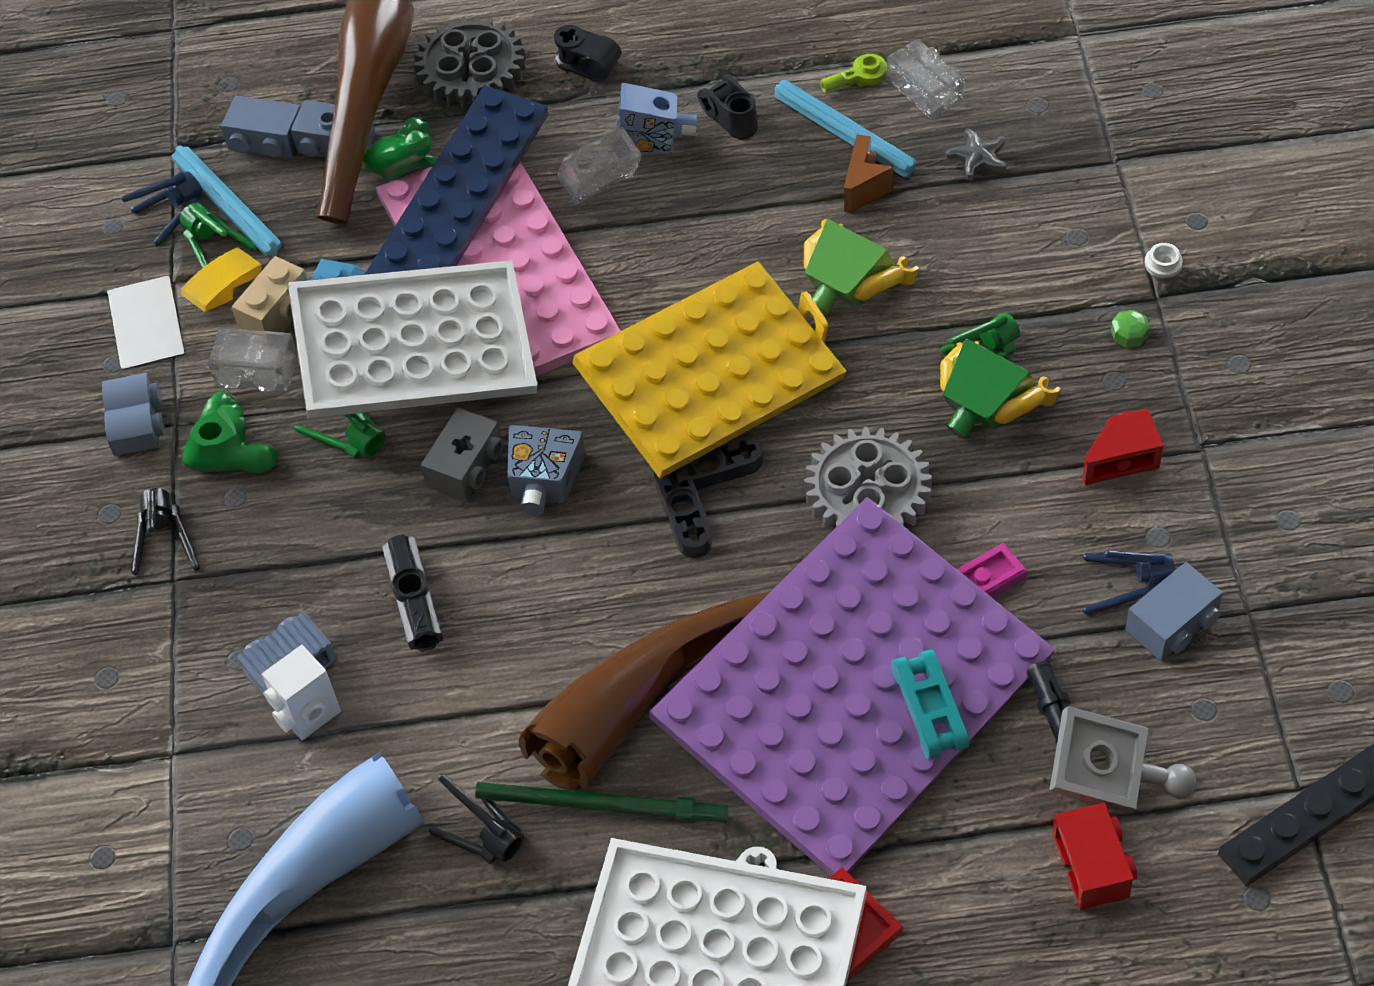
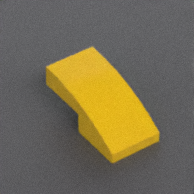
[181,247,262,312]

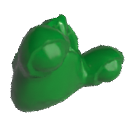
[361,117,436,182]
[182,391,278,474]

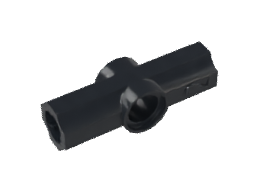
[382,534,443,652]

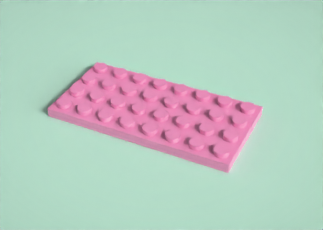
[376,162,621,376]

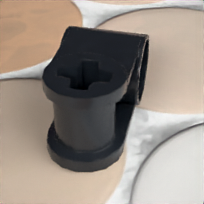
[554,25,622,82]
[697,74,758,139]

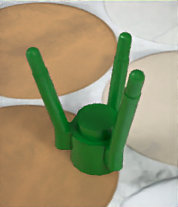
[180,203,257,268]
[941,313,1020,358]
[294,412,386,459]

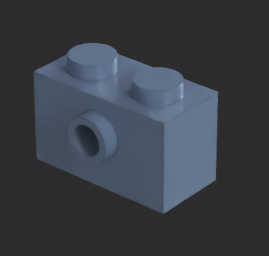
[290,100,376,158]

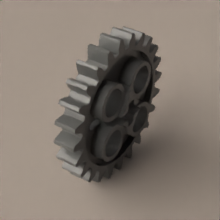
[414,16,526,108]

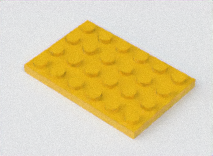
[573,261,846,478]

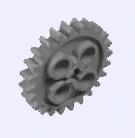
[804,427,932,529]

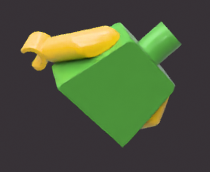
[804,219,919,315]

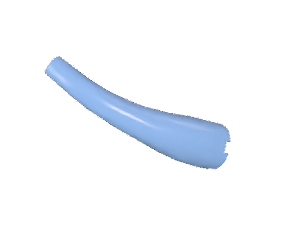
[187,752,425,986]

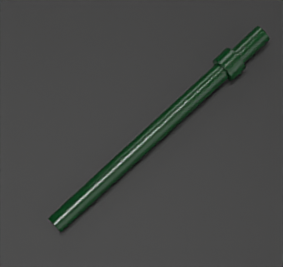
[475,782,729,823]

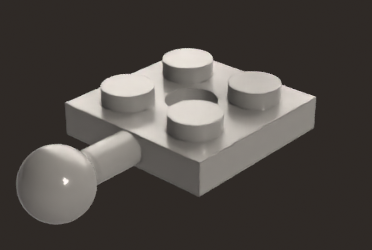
[1049,706,1197,812]

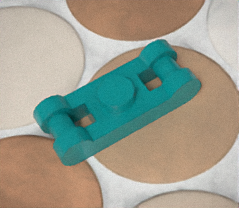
[891,649,969,759]

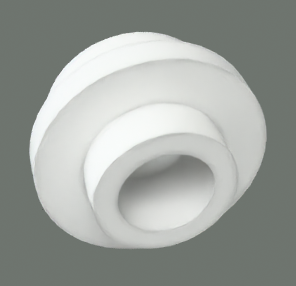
[1145,243,1183,278]

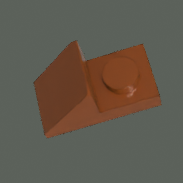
[844,134,893,213]

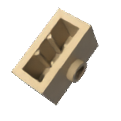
[232,256,308,347]

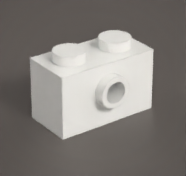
[262,645,341,740]

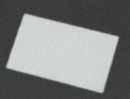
[107,276,184,369]

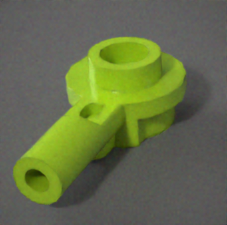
[820,54,887,93]

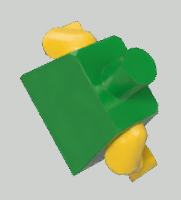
[940,338,1060,438]

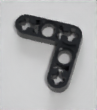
[654,435,763,558]

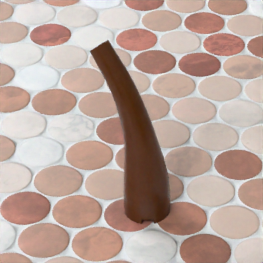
[316,0,414,224]
[518,592,770,791]

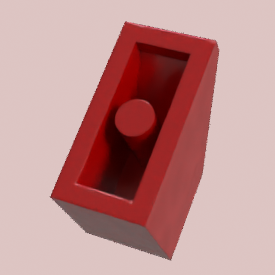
[1082,409,1164,485]

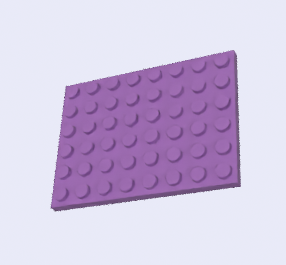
[649,497,1055,876]

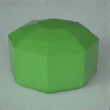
[1111,310,1150,348]

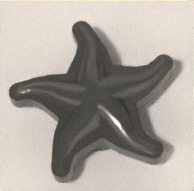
[945,128,1006,180]

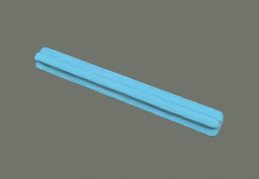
[774,80,916,177]
[172,146,282,257]

